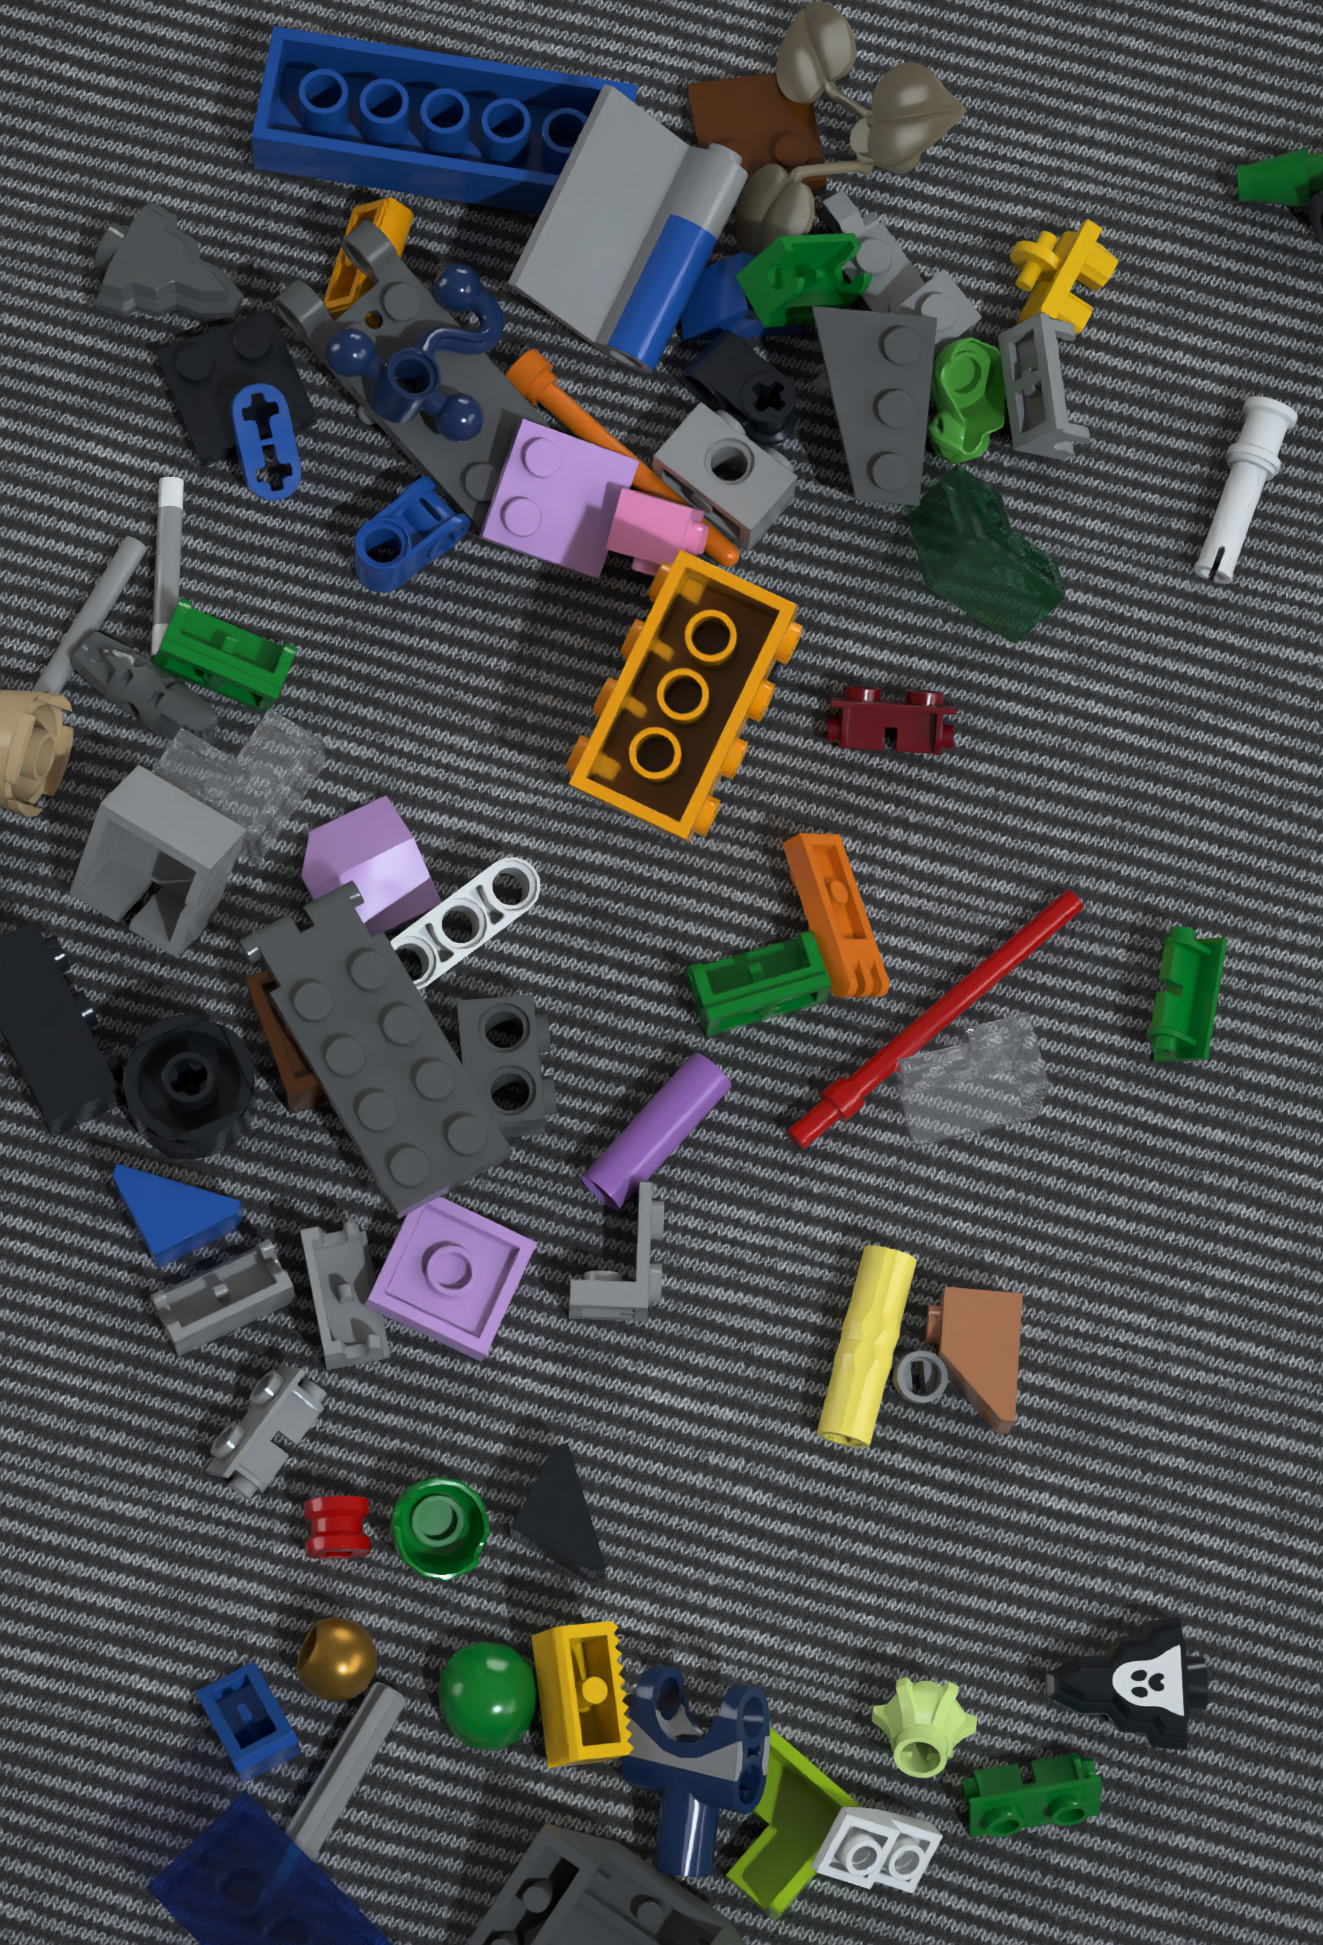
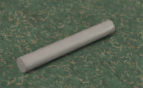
[32,536,147,694]

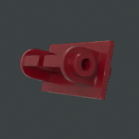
[827,686,957,755]

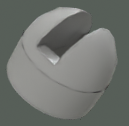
[893,1350,948,1404]

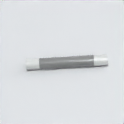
[151,477,184,659]

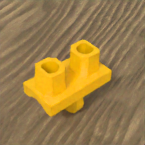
[1010,219,1119,335]

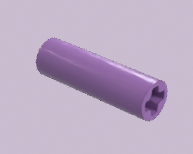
[581,1052,732,1211]

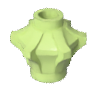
[872,1677,977,1778]

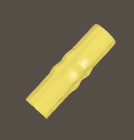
[816,1245,917,1449]

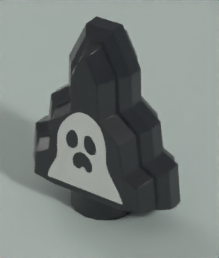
[1045,1617,1208,1750]

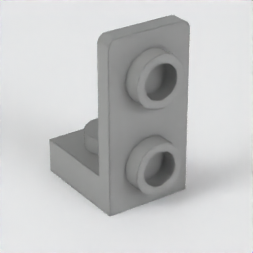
[569,1182,664,1322]

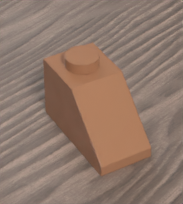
[925,1287,1023,1434]

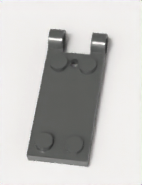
[273,220,552,532]

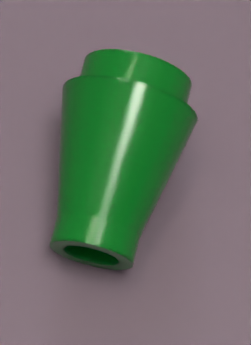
[1237,148,1323,208]

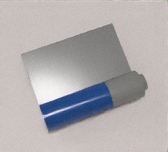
[507,84,748,374]

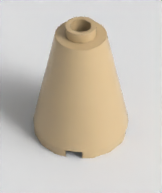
[0,689,73,818]

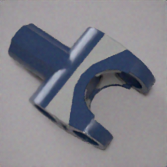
[622,1664,770,1877]

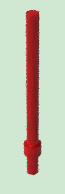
[786,890,1084,1150]

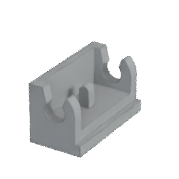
[998,313,1091,460]
[300,1222,390,1370]
[150,1239,296,1357]

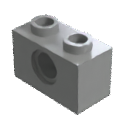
[652,402,798,552]

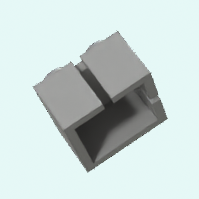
[69,764,247,958]

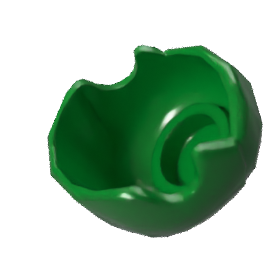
[389,1475,490,1581]
[438,1641,538,1751]

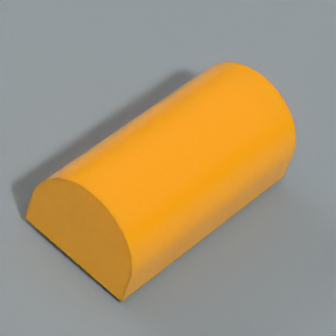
[323,197,414,329]

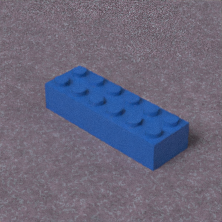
[251,26,638,215]

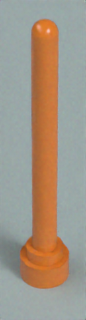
[505,348,739,567]

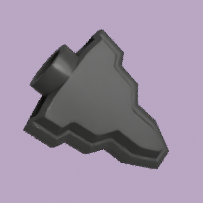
[94,201,243,318]

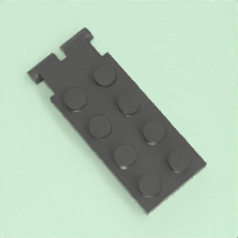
[239,880,512,1219]

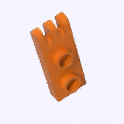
[782,833,889,998]

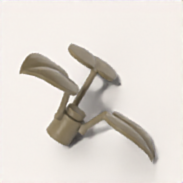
[735,1,967,257]

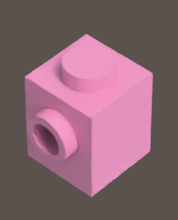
[605,488,709,576]

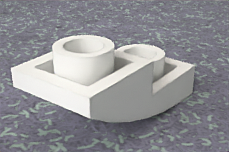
[811,1807,943,1893]

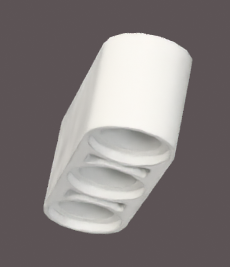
[390,857,541,991]

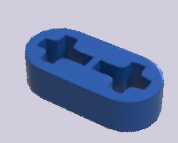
[230,383,302,500]

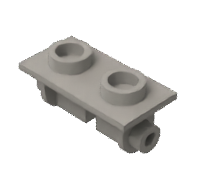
[205,1366,327,1500]

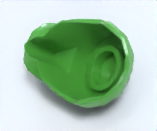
[927,337,1007,464]

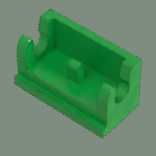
[735,233,872,328]
[153,598,297,715]
[685,930,832,1037]

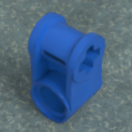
[354,476,471,593]

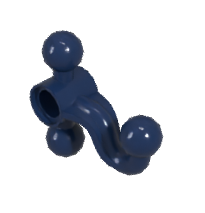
[326,263,505,443]

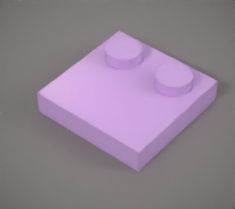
[479,419,639,580]
[364,1196,537,1362]

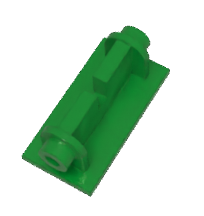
[1146,926,1228,1063]
[961,1752,1102,1838]

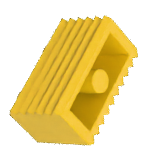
[531,1621,634,1768]

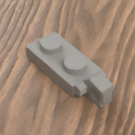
[820,190,925,313]

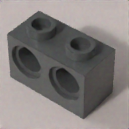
[456,994,557,1138]

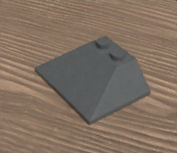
[466,1824,746,1945]

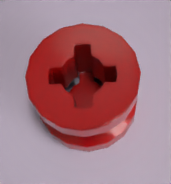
[304,1496,371,1560]

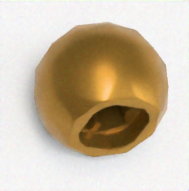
[296,1617,377,1702]

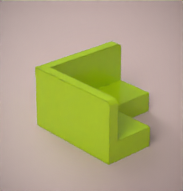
[725,1727,861,1922]

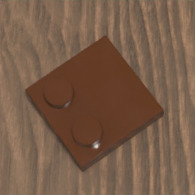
[686,73,827,201]

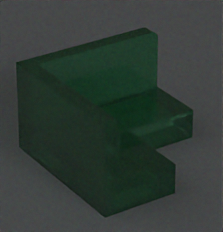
[907,464,1066,643]

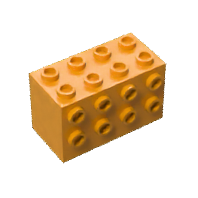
[565,549,803,844]

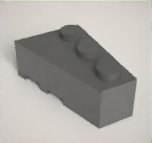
[810,306,937,506]

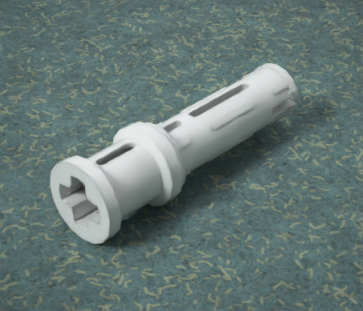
[1193,396,1298,584]

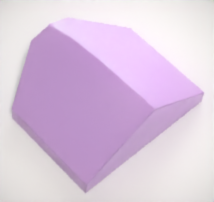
[301,796,442,937]

